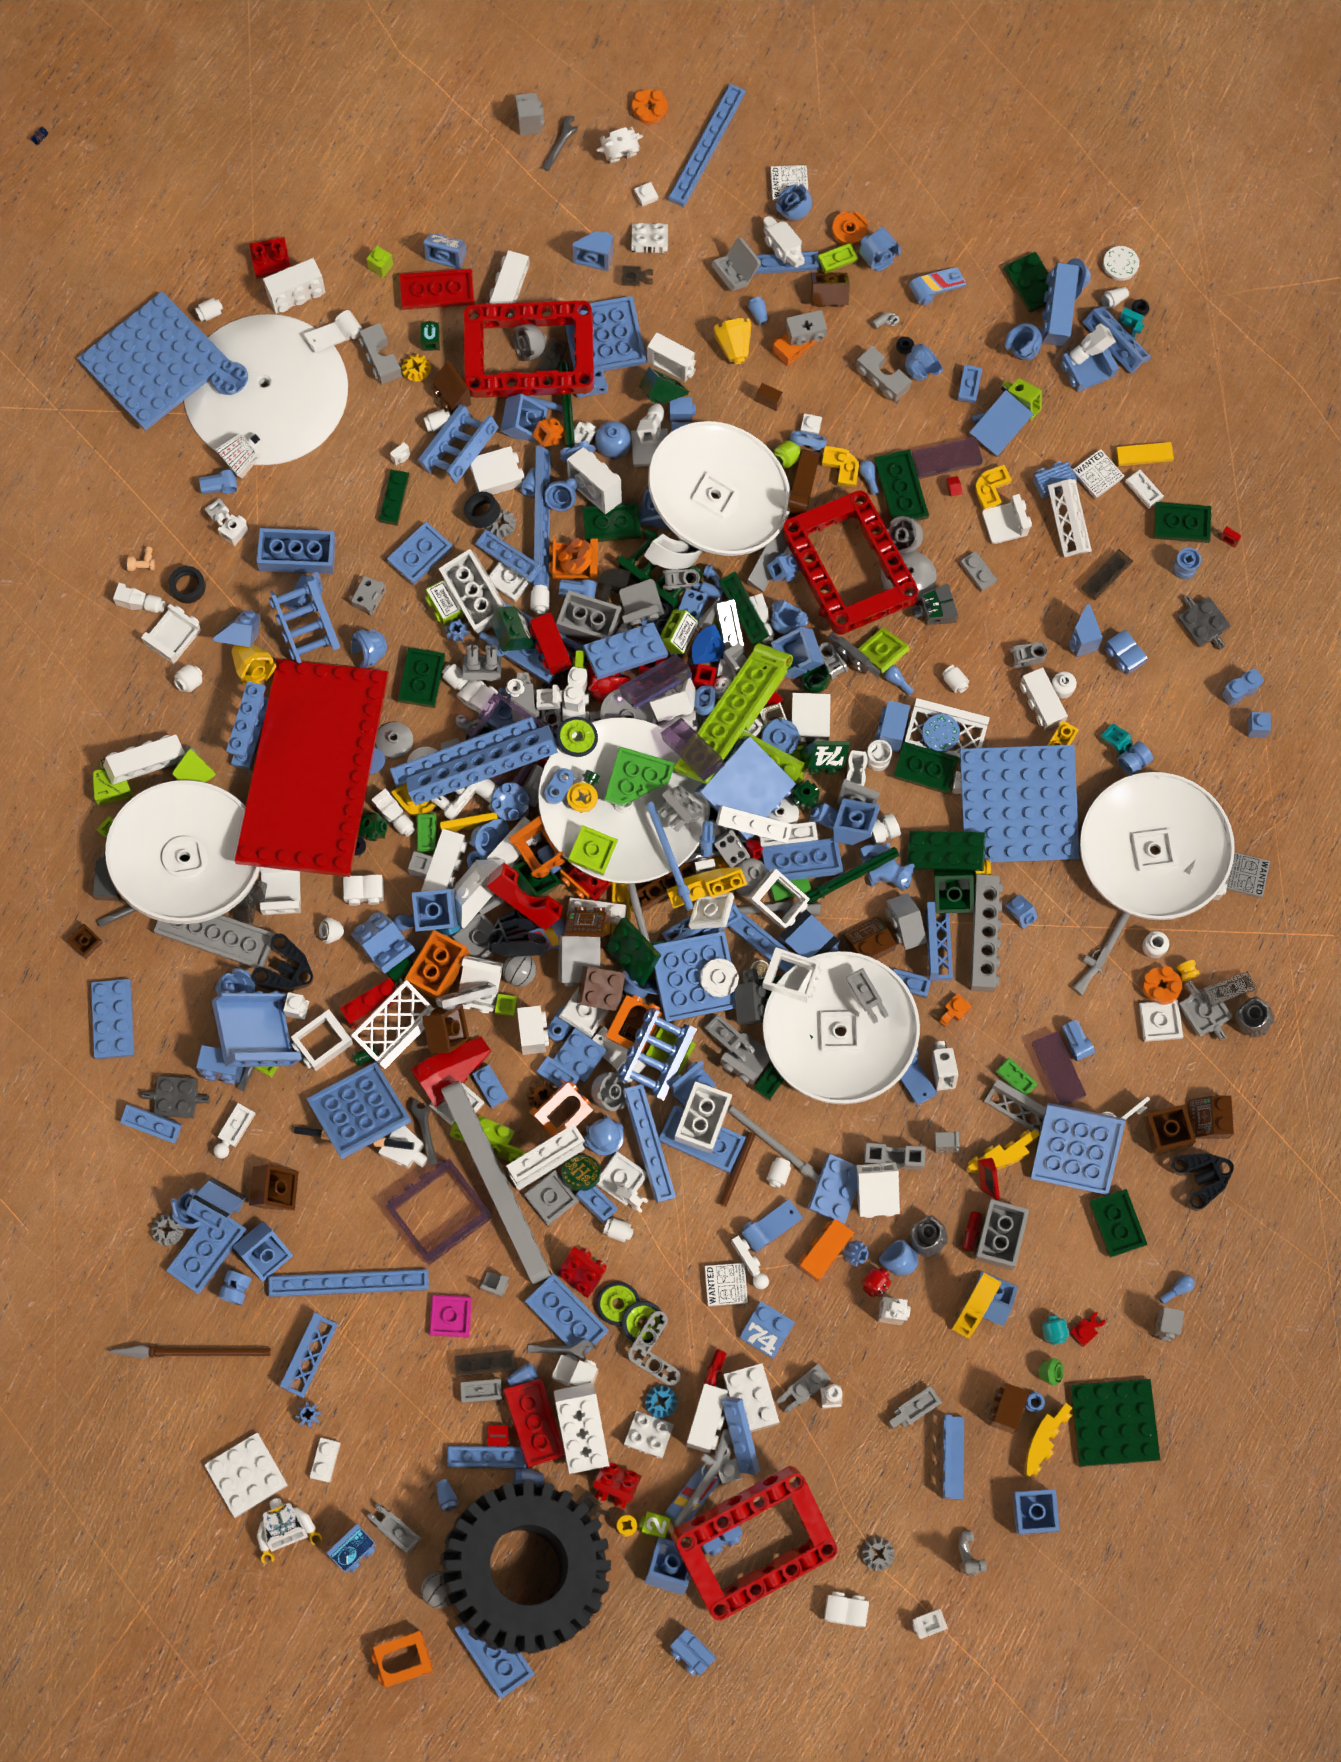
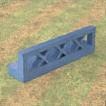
[1083,307,1152,373]
[662,902,742,942]
[926,902,953,981]
[280,1313,338,1398]
[942,1415,964,1500]

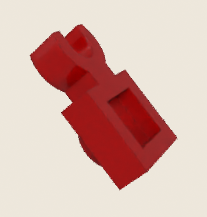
[1069,1312,1106,1347]

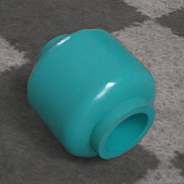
[1042,1315,1070,1345]

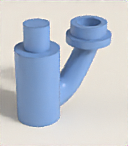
[693,565,724,602]

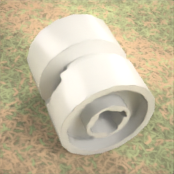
[867,740,892,771]
[870,813,901,845]

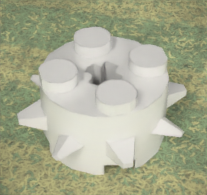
[596,127,643,164]

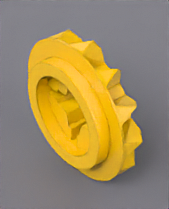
[401,353,431,382]
[567,782,598,813]

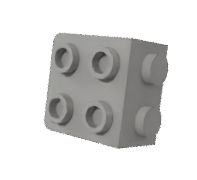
[711,237,761,292]
[619,579,664,627]
[720,1033,770,1085]

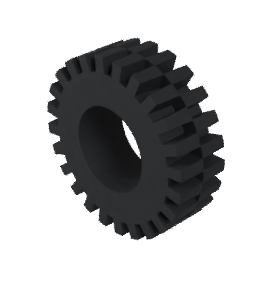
[440,1481,611,1654]

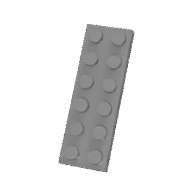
[153,915,275,969]

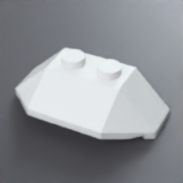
[452,859,508,929]

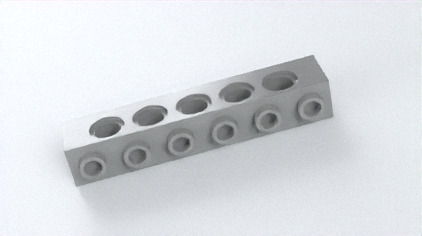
[970,874,1003,992]

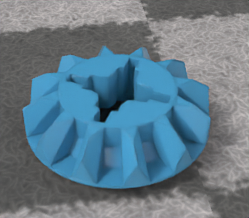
[645,1385,677,1418]

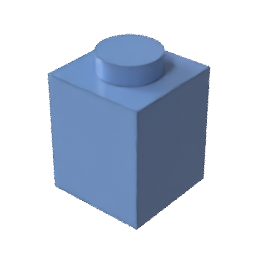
[670,397,696,422]
[1247,712,1271,738]

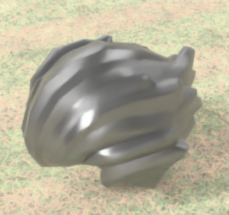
[1235,996,1275,1038]
[909,1215,948,1257]

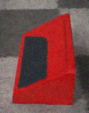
[978,1157,1000,1200]

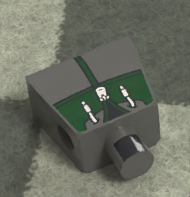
[911,584,958,625]

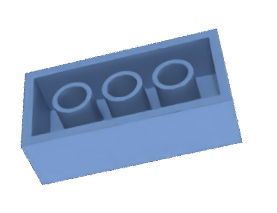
[1040,263,1079,346]
[257,528,336,574]

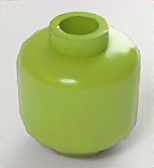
[774,440,801,468]

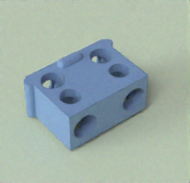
[576,367,608,398]
[678,588,708,626]

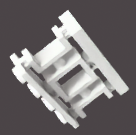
[506,1124,585,1190]

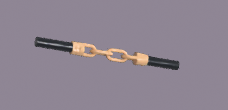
[294,1126,415,1150]

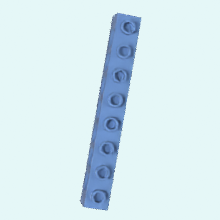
[406,725,558,806]

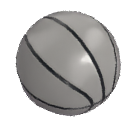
[503,956,536,987]
[421,1571,447,1609]

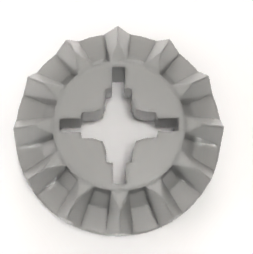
[487,509,516,538]
[151,1214,184,1246]
[862,1538,895,1571]

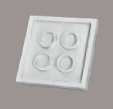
[205,1433,288,1518]

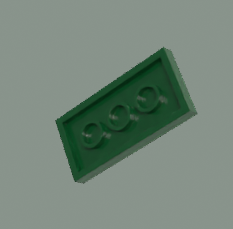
[874,449,929,521]
[907,831,986,871]

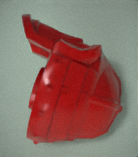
[586,657,631,703]

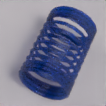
[30,126,49,145]

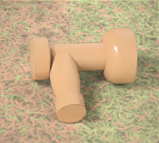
[127,547,155,571]

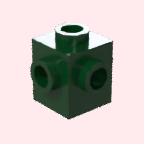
[792,780,820,812]
[358,812,388,841]

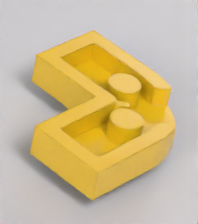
[822,446,859,488]
[976,465,1012,510]
[391,783,437,816]

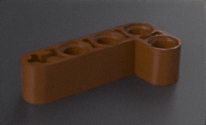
[787,449,820,517]
[629,862,696,913]

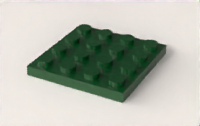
[1070,1379,1161,1467]

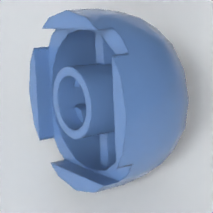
[776,184,813,221]
[595,421,631,459]

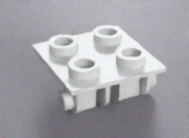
[632,223,668,253]
[624,1411,674,1458]

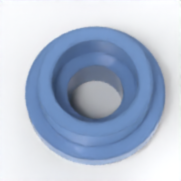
[1025,1392,1045,1413]

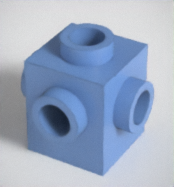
[767,554,801,582]

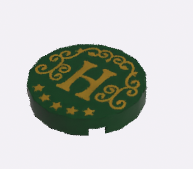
[561,1155,601,1191]

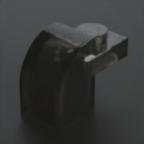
[597,568,631,603]
[233,879,267,925]

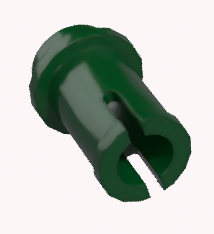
[352,1045,378,1065]

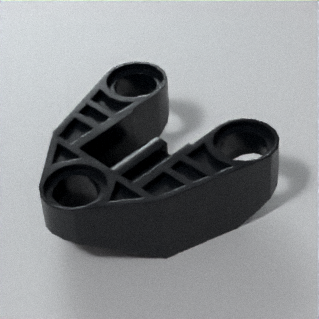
[487,909,548,957]
[252,933,314,993]
[1170,1153,1234,1211]

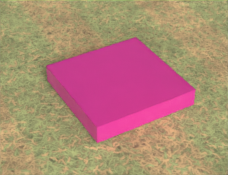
[429,1295,472,1338]

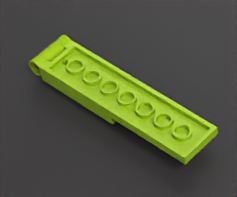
[673,643,793,784]

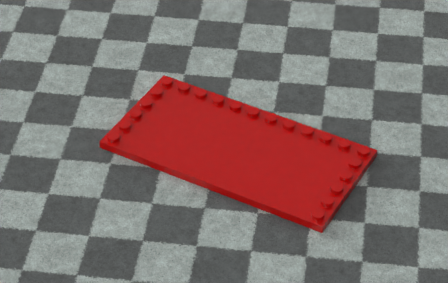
[235,659,389,877]

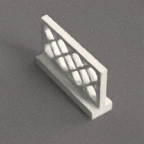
[905,698,990,758]
[351,980,435,1069]

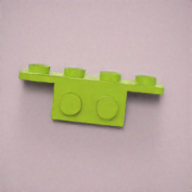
[450,1115,525,1163]

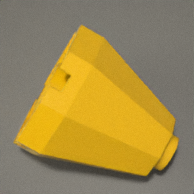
[713,318,751,365]
[231,644,276,687]

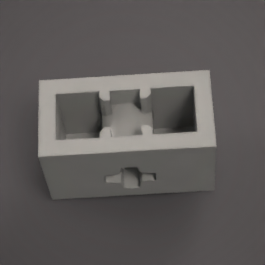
[785,310,827,345]
[1154,1307,1184,1342]

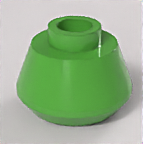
[1038,1358,1064,1386]

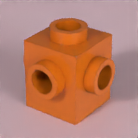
[532,418,564,447]

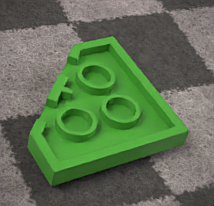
[604,746,675,807]

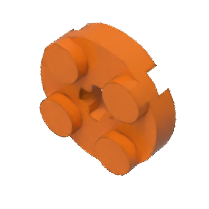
[632,89,667,124]
[832,211,868,247]
[558,538,594,575]
[1142,966,1182,1005]

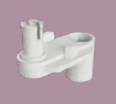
[431,779,499,820]

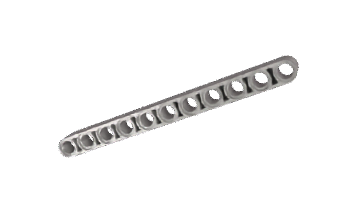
[441,1080,551,1284]

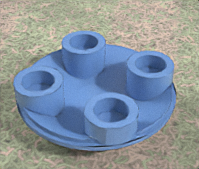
[211,360,248,395]
[560,441,596,462]
[491,783,530,821]

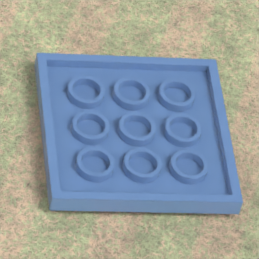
[564,296,647,372]
[653,931,736,1022]
[307,1062,411,1160]
[1030,1103,1126,1195]

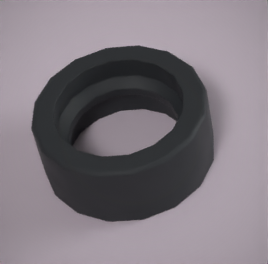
[463,492,501,528]
[168,566,206,604]

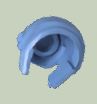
[1005,323,1042,361]
[905,343,943,381]
[771,599,809,635]
[351,629,387,668]
[215,968,255,996]
[584,1115,624,1156]
[171,1189,204,1229]

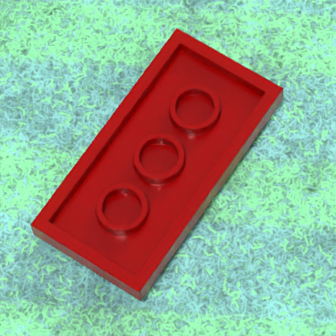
[400,269,475,310]
[503,1378,566,1468]

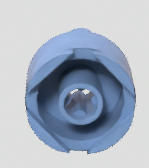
[859,227,901,271]

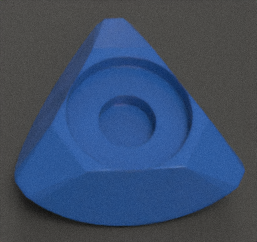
[692,624,725,665]

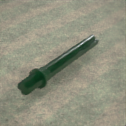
[559,360,575,448]
[805,847,899,904]

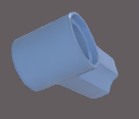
[199,470,238,495]
[559,579,597,598]
[1062,1020,1095,1061]

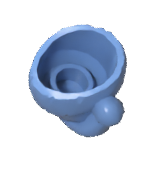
[544,478,577,511]
[879,1239,919,1276]

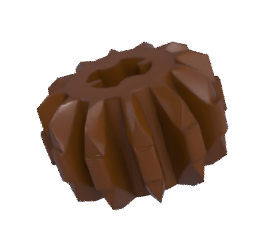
[527,1080,559,1112]

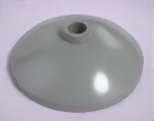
[881,551,937,602]
[600,687,657,724]

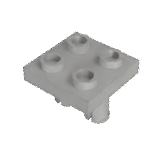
[463,645,502,681]
[656,786,704,832]

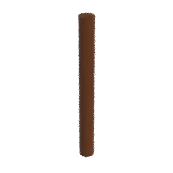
[719,1132,755,1207]

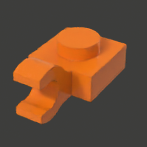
[939,993,972,1027]

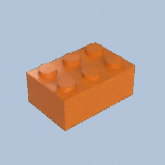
[405,930,470,1000]

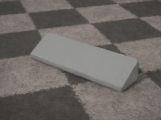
[747,528,796,593]

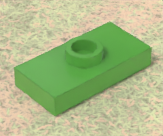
[417,814,437,853]
[770,878,812,902]
[996,1057,1038,1096]

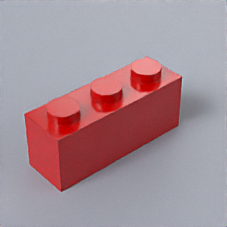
[529,612,573,675]
[340,978,402,1029]

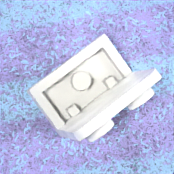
[982,494,1032,544]

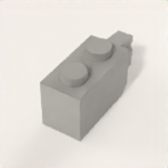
[511,672,539,724]

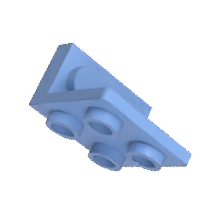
[284,571,323,617]
[671,1060,716,1108]

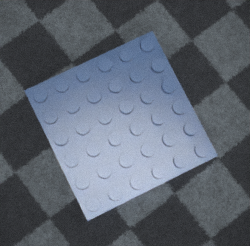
[78,292,229,431]
[960,745,1079,863]

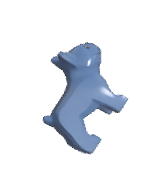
[860,843,915,890]

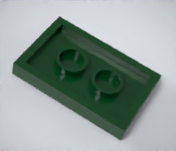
[1004,251,1049,313]
[583,502,641,543]
[1154,502,1211,543]
[398,647,446,708]
[893,742,958,794]
[605,918,661,985]
[1089,1189,1148,1258]

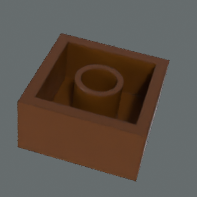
[756,383,783,411]
[67,924,103,959]

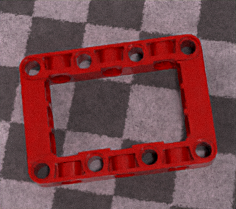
[464,300,594,398]
[783,490,918,635]
[672,1466,838,1621]

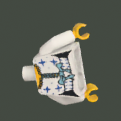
[257,1498,322,1564]

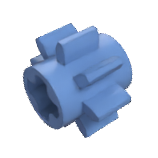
[445,619,469,643]
[844,1240,868,1266]
[296,1402,322,1428]

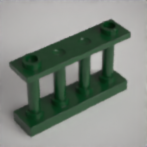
[617,529,702,612]

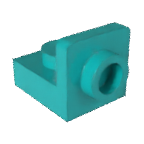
[1119,307,1145,338]
[1101,723,1133,756]

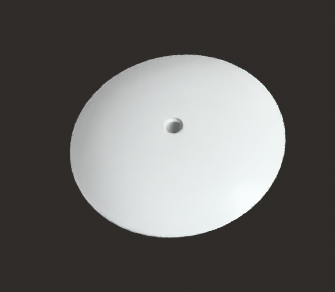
[184,314,348,465]
[538,718,710,884]

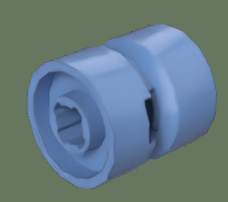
[1173,548,1201,580]
[1117,741,1154,776]
[218,1270,252,1306]

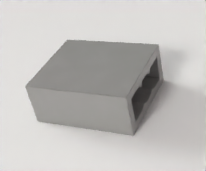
[558,935,600,986]

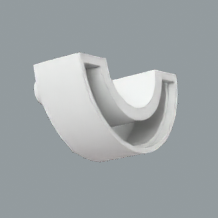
[644,534,703,570]

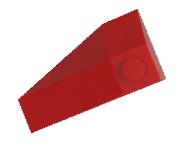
[411,1037,492,1108]

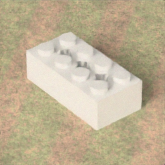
[439,549,506,635]
[554,1383,609,1474]

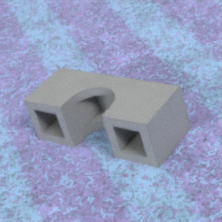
[359,323,402,384]
[856,346,912,403]
[864,1143,926,1171]

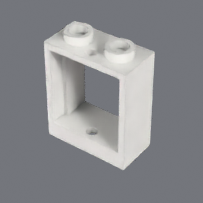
[647,332,696,383]
[747,869,810,928]
[763,947,822,1003]
[291,1009,353,1071]

